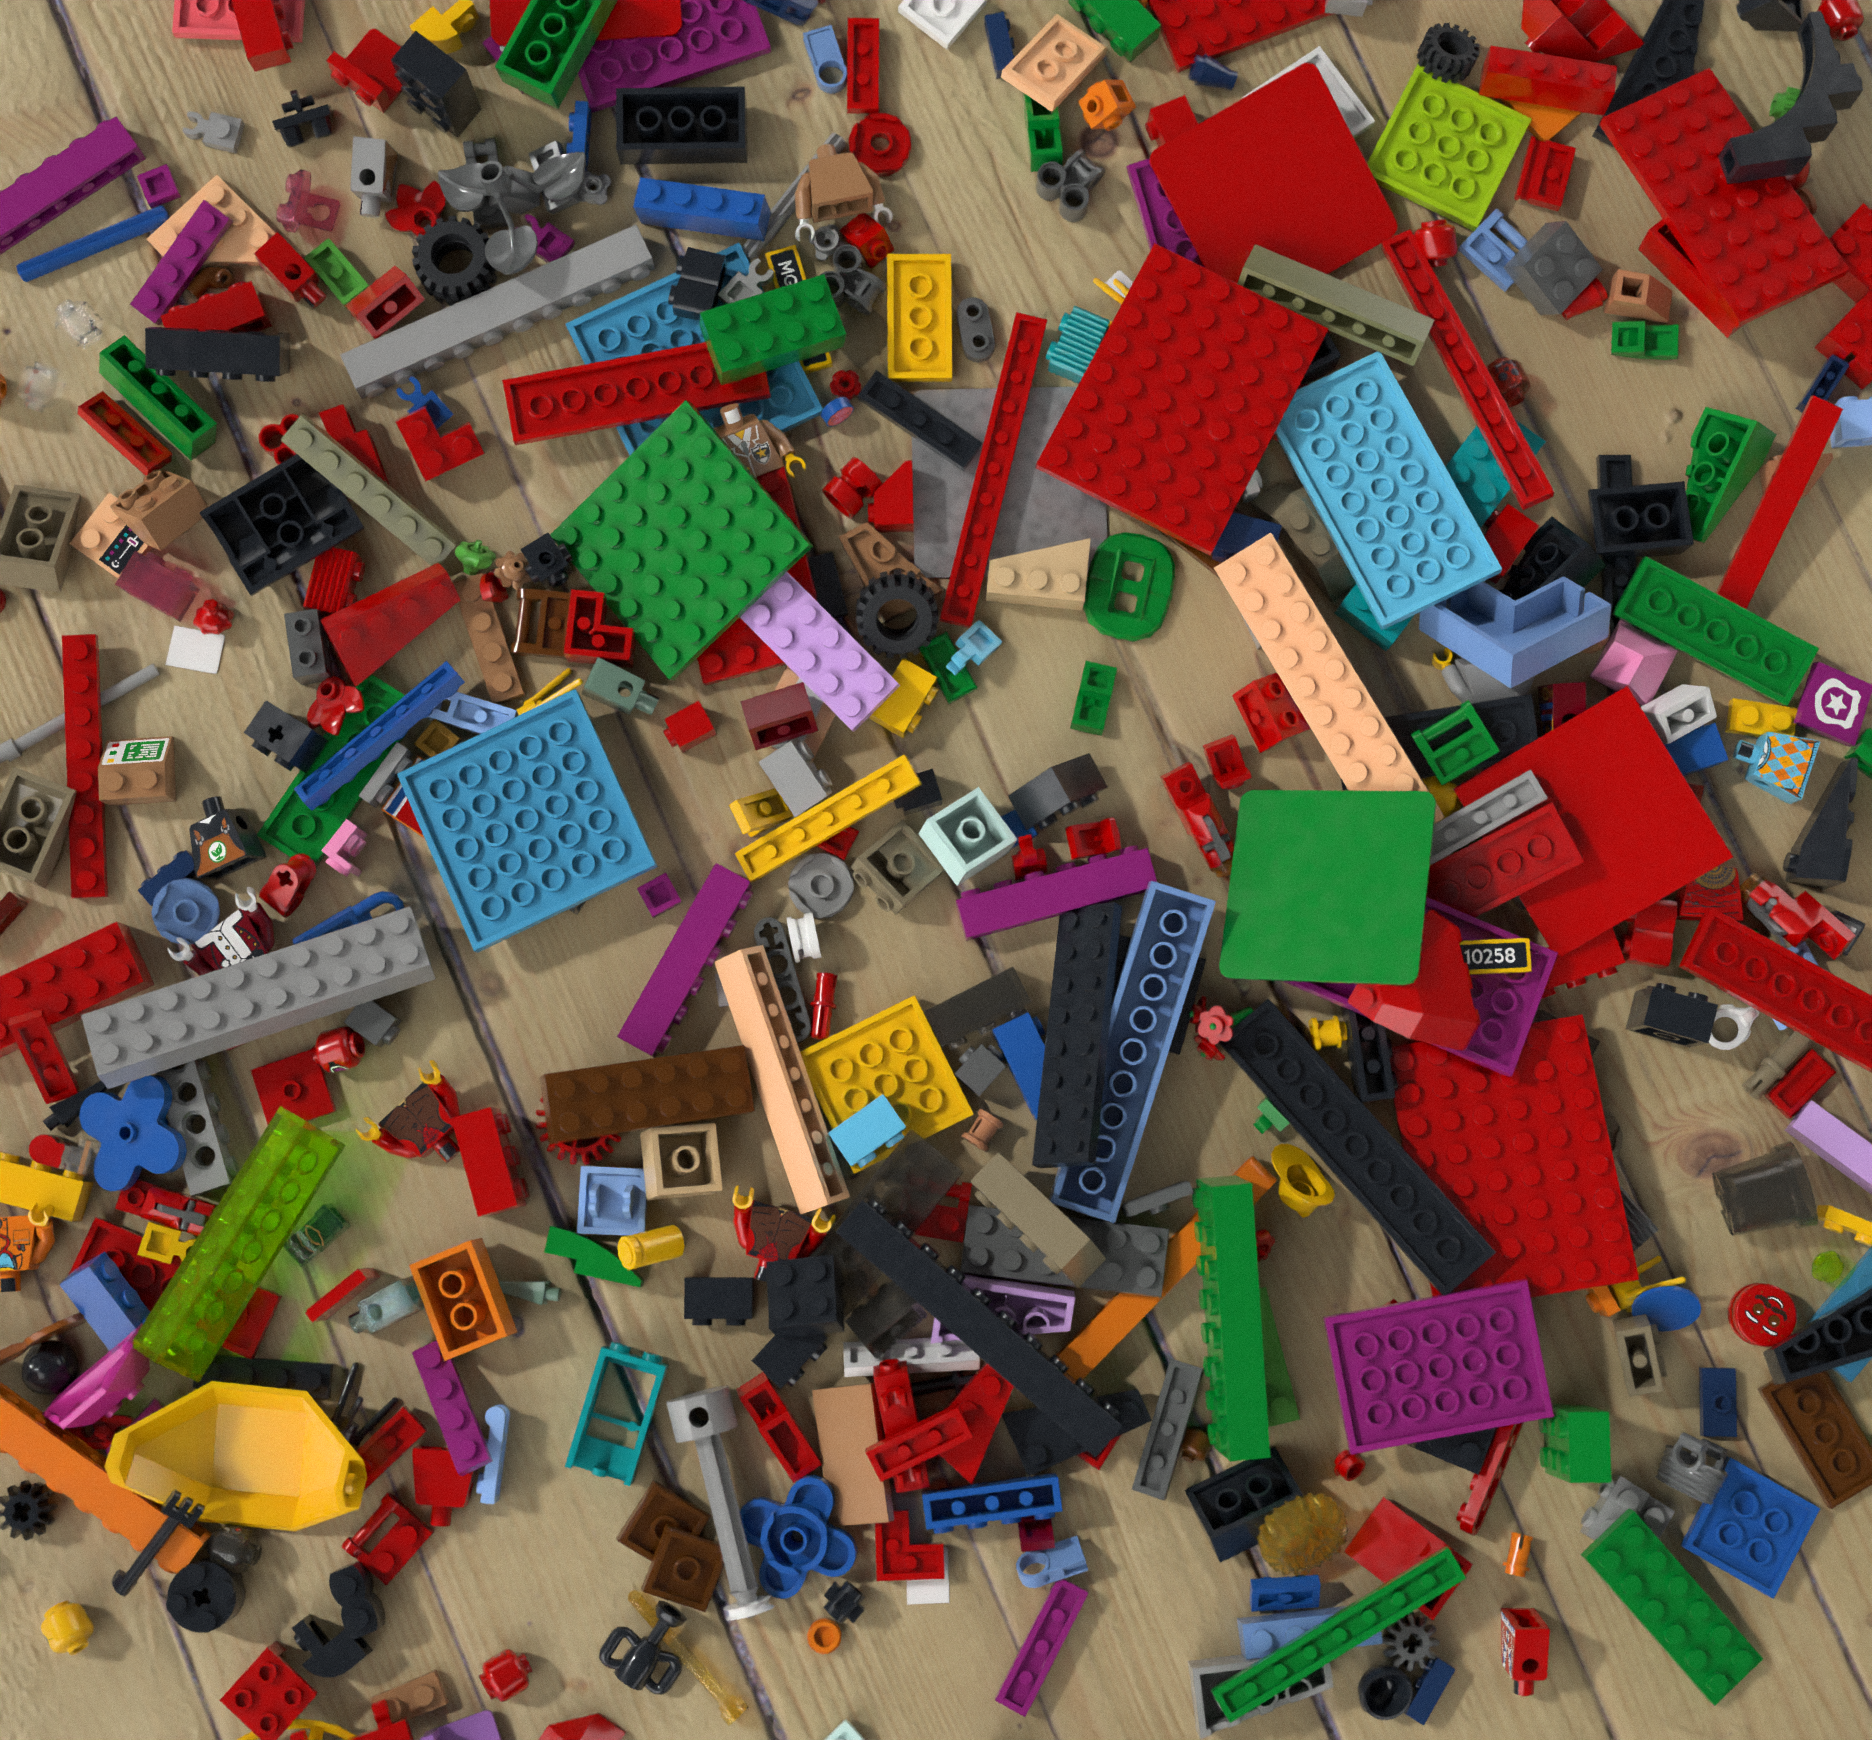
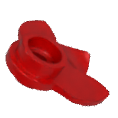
[385,180,446,236]
[307,676,364,736]

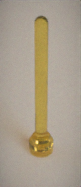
[627,1590,749,1726]

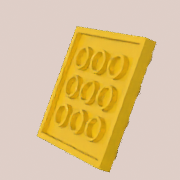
[800,995,974,1174]

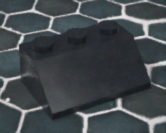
[1185,1446,1311,1563]

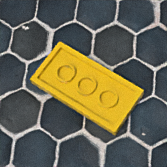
[887,254,952,382]

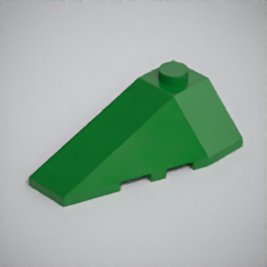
[1685,407,1777,543]

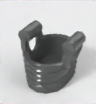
[1655,1432,1729,1505]

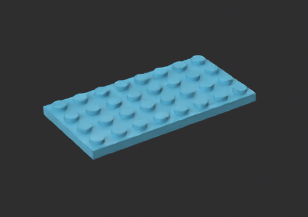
[1275,351,1502,630]

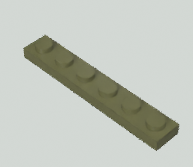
[281,413,458,566]

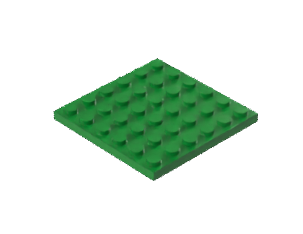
[550,400,813,680]

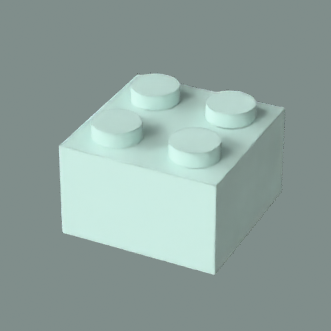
[919,787,1018,886]

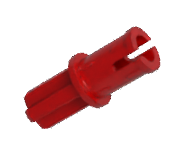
[810,972,838,1040]

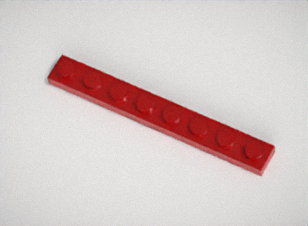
[62,634,108,899]

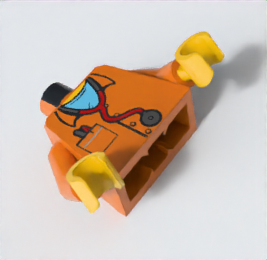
[0,1203,56,1292]

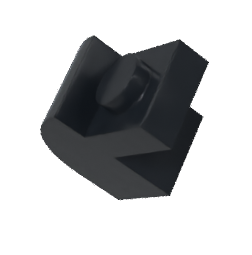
[292,1614,373,1677]

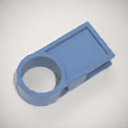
[803,25,847,94]
[1016,1536,1088,1588]

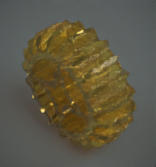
[1257,1493,1350,1576]

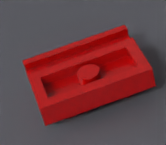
[1514,136,1576,211]

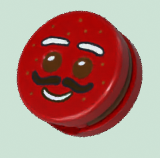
[1728,1283,1797,1347]

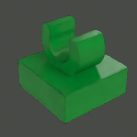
[1253,1097,1290,1134]

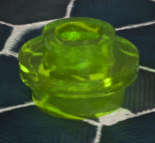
[1812,1251,1844,1283]

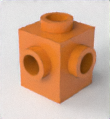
[1078,79,1137,131]

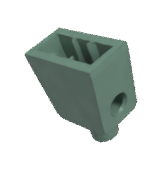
[582,657,659,715]

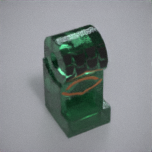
[283,1203,351,1267]

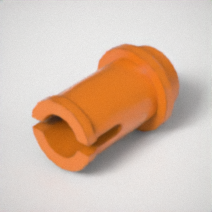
[1503,1532,1533,1578]

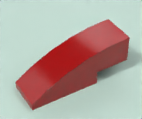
[319,404,390,485]
[736,1372,822,1483]

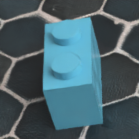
[828,1094,906,1168]

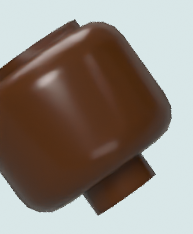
[1180,1426,1213,1463]

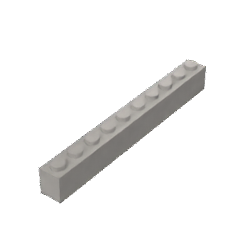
[340,225,655,398]

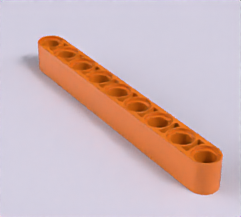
[1056,1156,1277,1380]

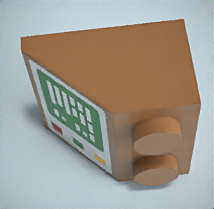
[98,736,176,806]

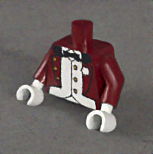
[168,887,275,976]

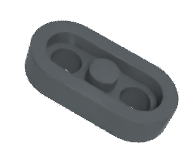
[956,297,995,363]

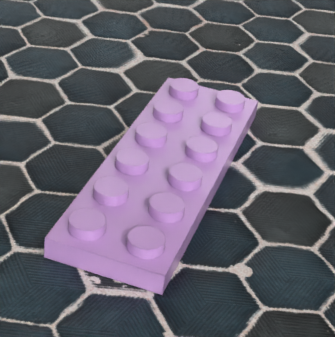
[740,572,900,732]

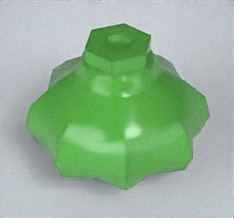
[455,540,496,576]

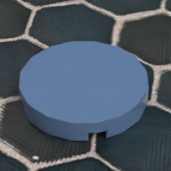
[151,878,220,944]

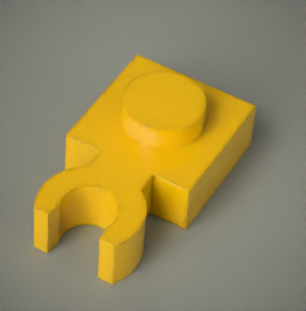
[137,1221,203,1265]

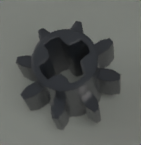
[824,1580,865,1624]

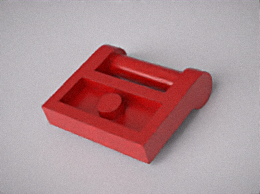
[898,1172,972,1243]
[341,1492,434,1586]

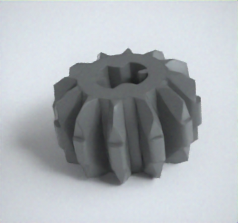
[1382,1612,1440,1672]

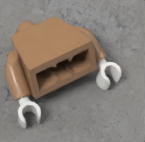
[795,144,893,242]

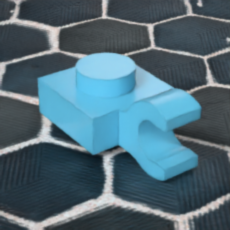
[946,620,1003,675]

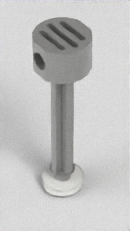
[666,1385,775,1620]

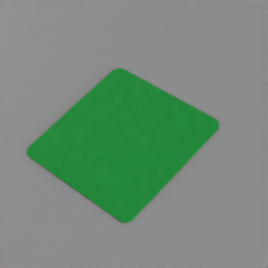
[1219,790,1436,985]

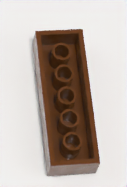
[540,1045,755,1145]

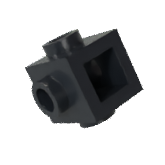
[520,532,573,589]

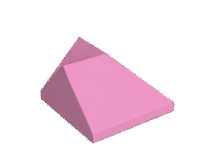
[1589,620,1678,706]

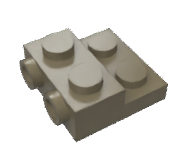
[851,819,945,915]

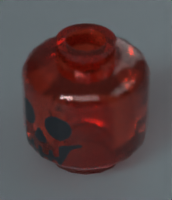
[1487,357,1531,407]

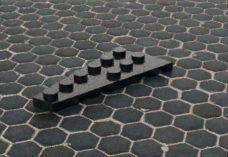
[1592,0,1704,148]

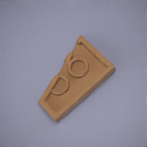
[838,522,942,623]

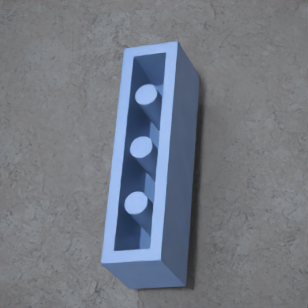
[1237,1606,1383,1660]

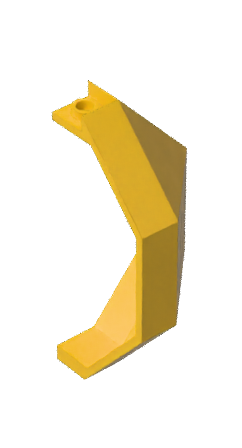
[105,1381,367,1531]

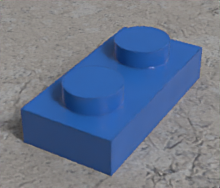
[566,101,592,171]
[1249,1575,1321,1612]

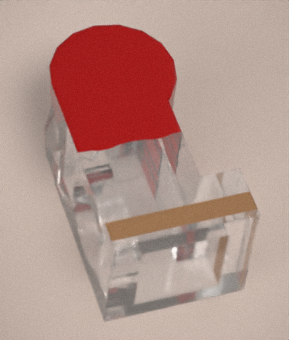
[29,1134,101,1175]

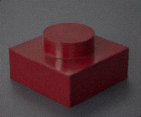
[1018,1515,1055,1552]

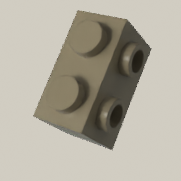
[1612,1314,1667,1396]

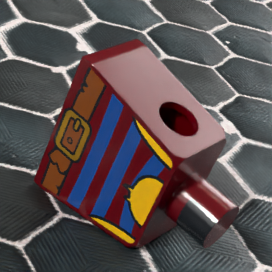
[1537,682,1586,736]

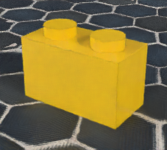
[870,658,939,739]

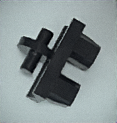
[272,89,334,148]

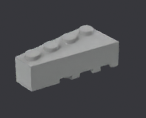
[1188,1654,1333,1739]

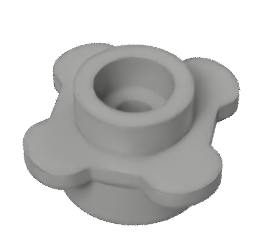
[577,171,611,205]
[809,224,845,261]

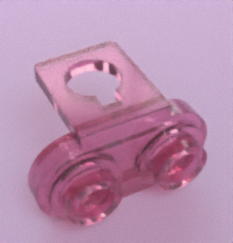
[277,169,340,233]

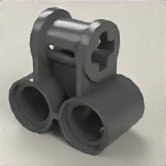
[1036,148,1106,222]
[821,245,887,315]

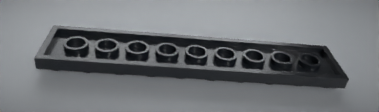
[1218,999,1496,1295]

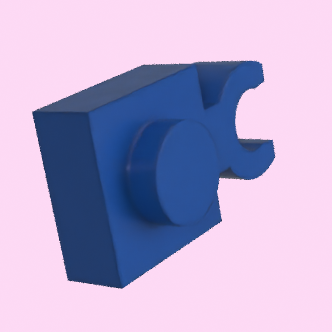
[396,376,454,429]

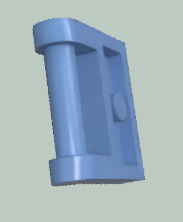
[1458,209,1528,292]

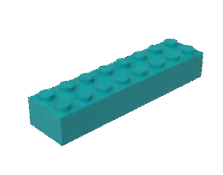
[1334,419,1546,652]

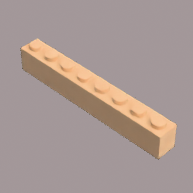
[714,945,850,1214]

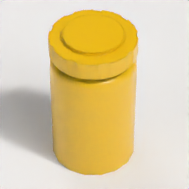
[618,1225,684,1270]

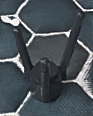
[331,1362,398,1446]

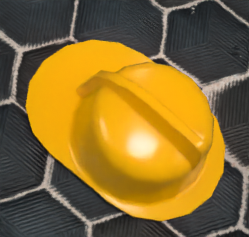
[1271,1144,1335,1218]

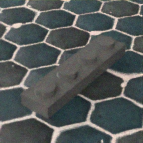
[1132,1358,1204,1501]

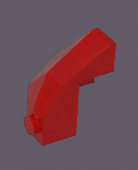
[1521,0,1644,62]
[1347,910,1481,1051]

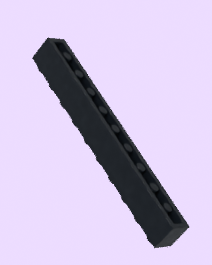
[836,1196,1123,1457]

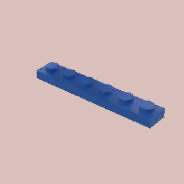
[294,661,465,811]

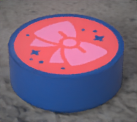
[821,397,854,427]

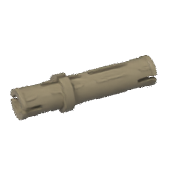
[1742,1031,1813,1100]

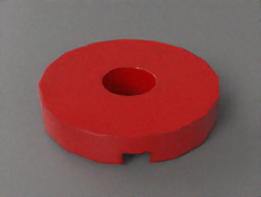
[849,112,912,177]

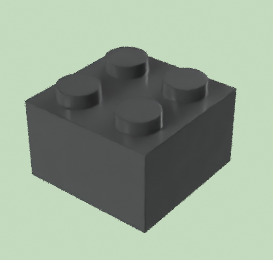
[1503,221,1603,315]

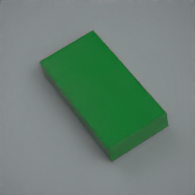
[920,631,978,705]

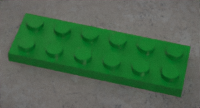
[1612,556,1819,706]
[257,674,410,868]
[1580,1508,1763,1706]

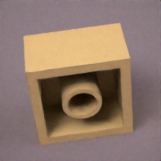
[640,1123,723,1200]

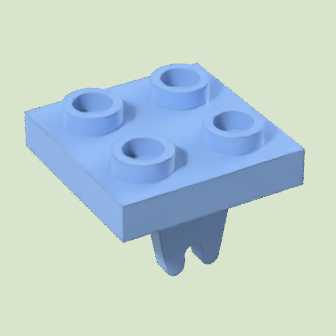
[577,1166,647,1236]

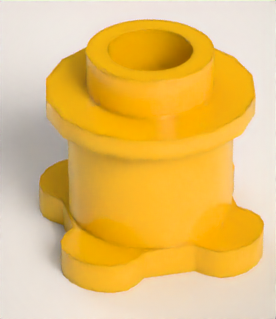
[1308,1015,1347,1052]

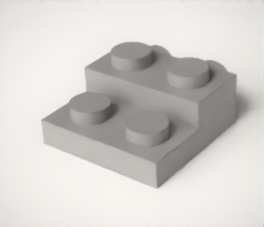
[1580,1474,1675,1541]

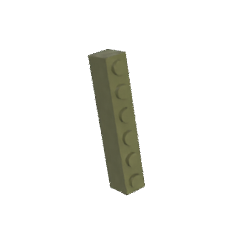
[1237,244,1435,366]

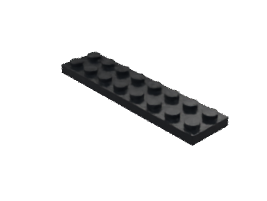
[1032,902,1122,1168]

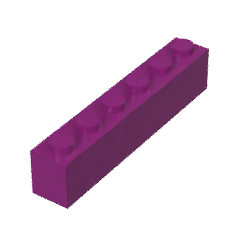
[0,116,146,255]
[956,845,1157,941]
[617,863,754,1058]

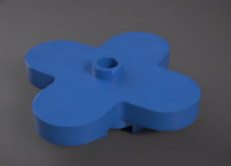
[80,1075,187,1191]
[740,1475,858,1599]

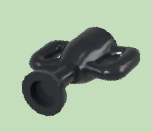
[599,1601,687,1695]

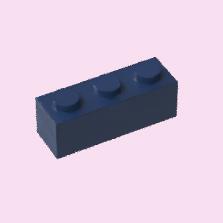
[984,12,1017,79]
[1795,354,1850,413]
[138,850,196,907]
[1404,1656,1456,1726]

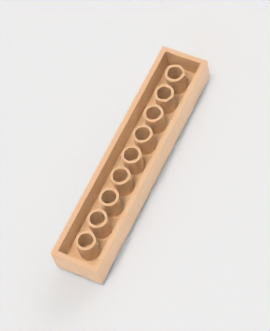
[1214,533,1444,824]

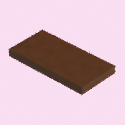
[1757,1371,1872,1509]

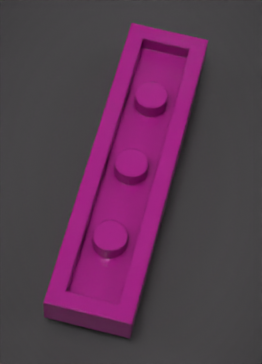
[130,200,233,325]
[412,1340,493,1476]
[995,1578,1089,1717]

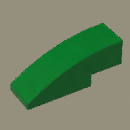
[1022,92,1063,172]
[544,1226,644,1287]

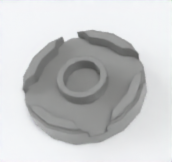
[788,853,854,919]

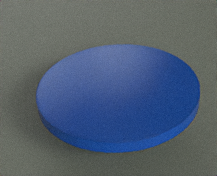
[1631,1286,1701,1332]

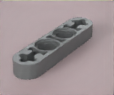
[754,917,811,1043]

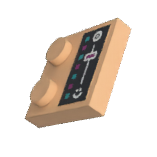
[69,492,153,584]

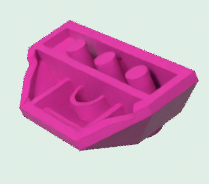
[42,1324,150,1429]

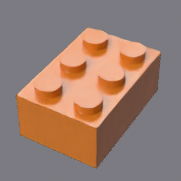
[409,1238,517,1361]

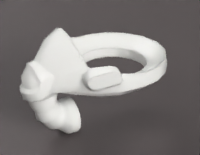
[1709,1004,1760,1050]

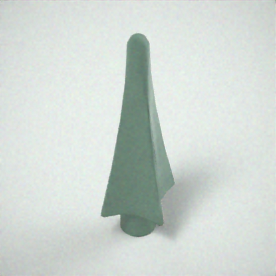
[499,1281,561,1305]

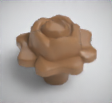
[494,551,532,590]

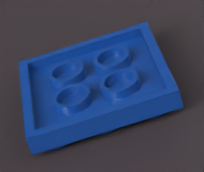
[1680,1456,1820,1599]

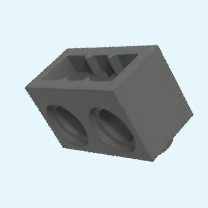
[284,609,333,685]

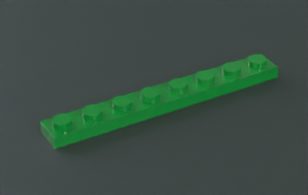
[1211,1546,1466,1723]

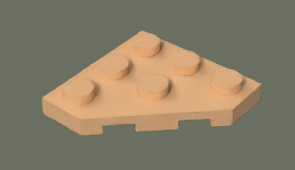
[147,175,275,266]

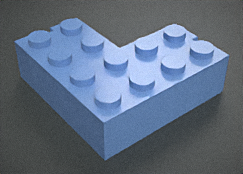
[1419,576,1611,688]

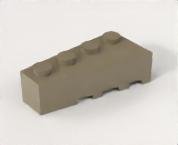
[970,1152,1106,1288]

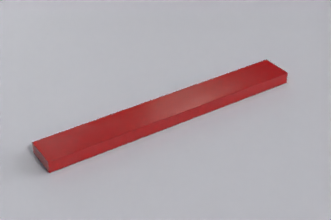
[1716,395,1843,609]

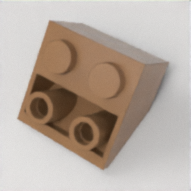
[110,469,208,551]

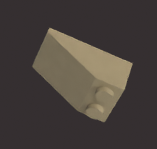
[0,485,81,593]
[0,767,77,889]

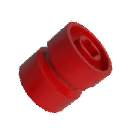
[821,457,882,519]

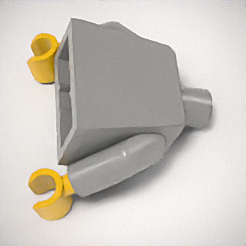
[1432,648,1536,703]

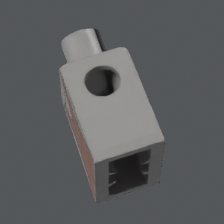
[351,136,398,218]

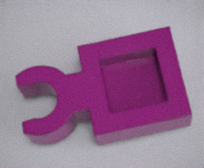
[515,214,575,263]

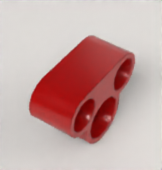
[259,414,299,465]

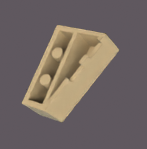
[986,538,1090,610]

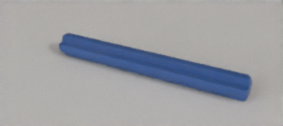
[16,205,170,282]

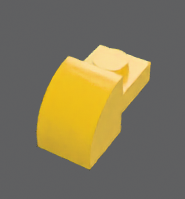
[409,0,479,54]

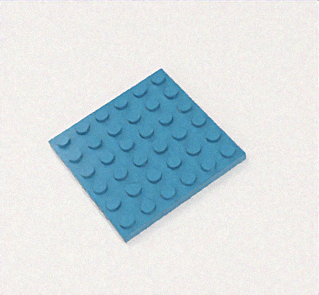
[565,243,823,456]
[397,689,658,953]

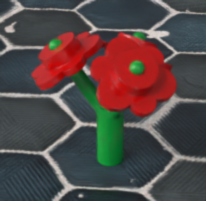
[1189,996,1253,1061]

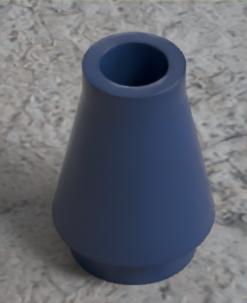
[1188,54,1238,91]

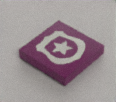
[1793,662,1872,747]

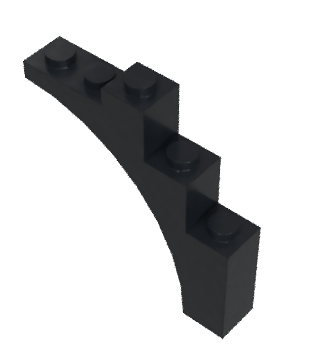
[1718,11,1863,184]

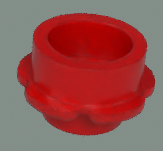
[830,370,862,400]
[1334,1450,1366,1481]

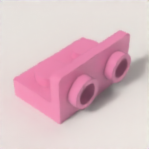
[321,819,368,877]

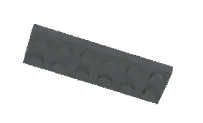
[960,1205,1169,1298]

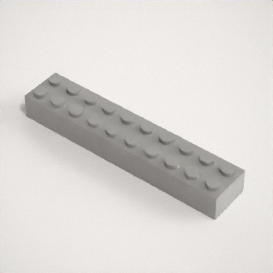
[81,906,436,1089]

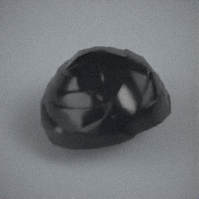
[22,1340,78,1395]
[1357,1665,1413,1720]

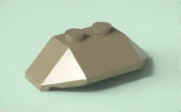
[1250,483,1356,603]

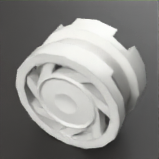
[787,912,822,963]

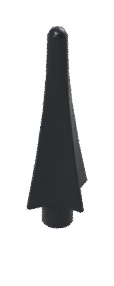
[43,1080,107,1131]

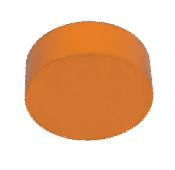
[807,1617,842,1654]

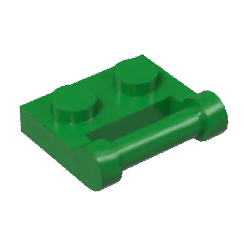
[1411,700,1500,786]

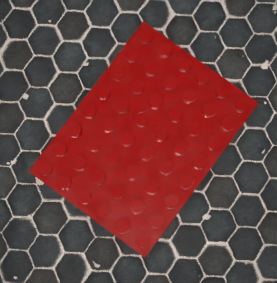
[1035,243,1329,556]
[1390,1014,1640,1298]

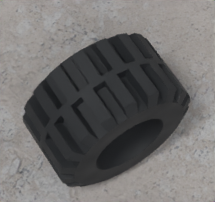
[412,216,498,306]
[856,570,939,659]

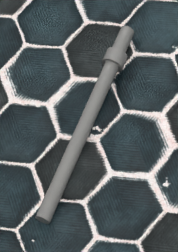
[0,663,160,763]

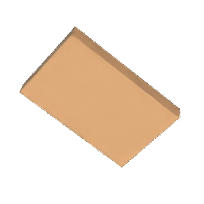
[1001,14,1108,112]

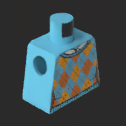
[1733,732,1820,804]

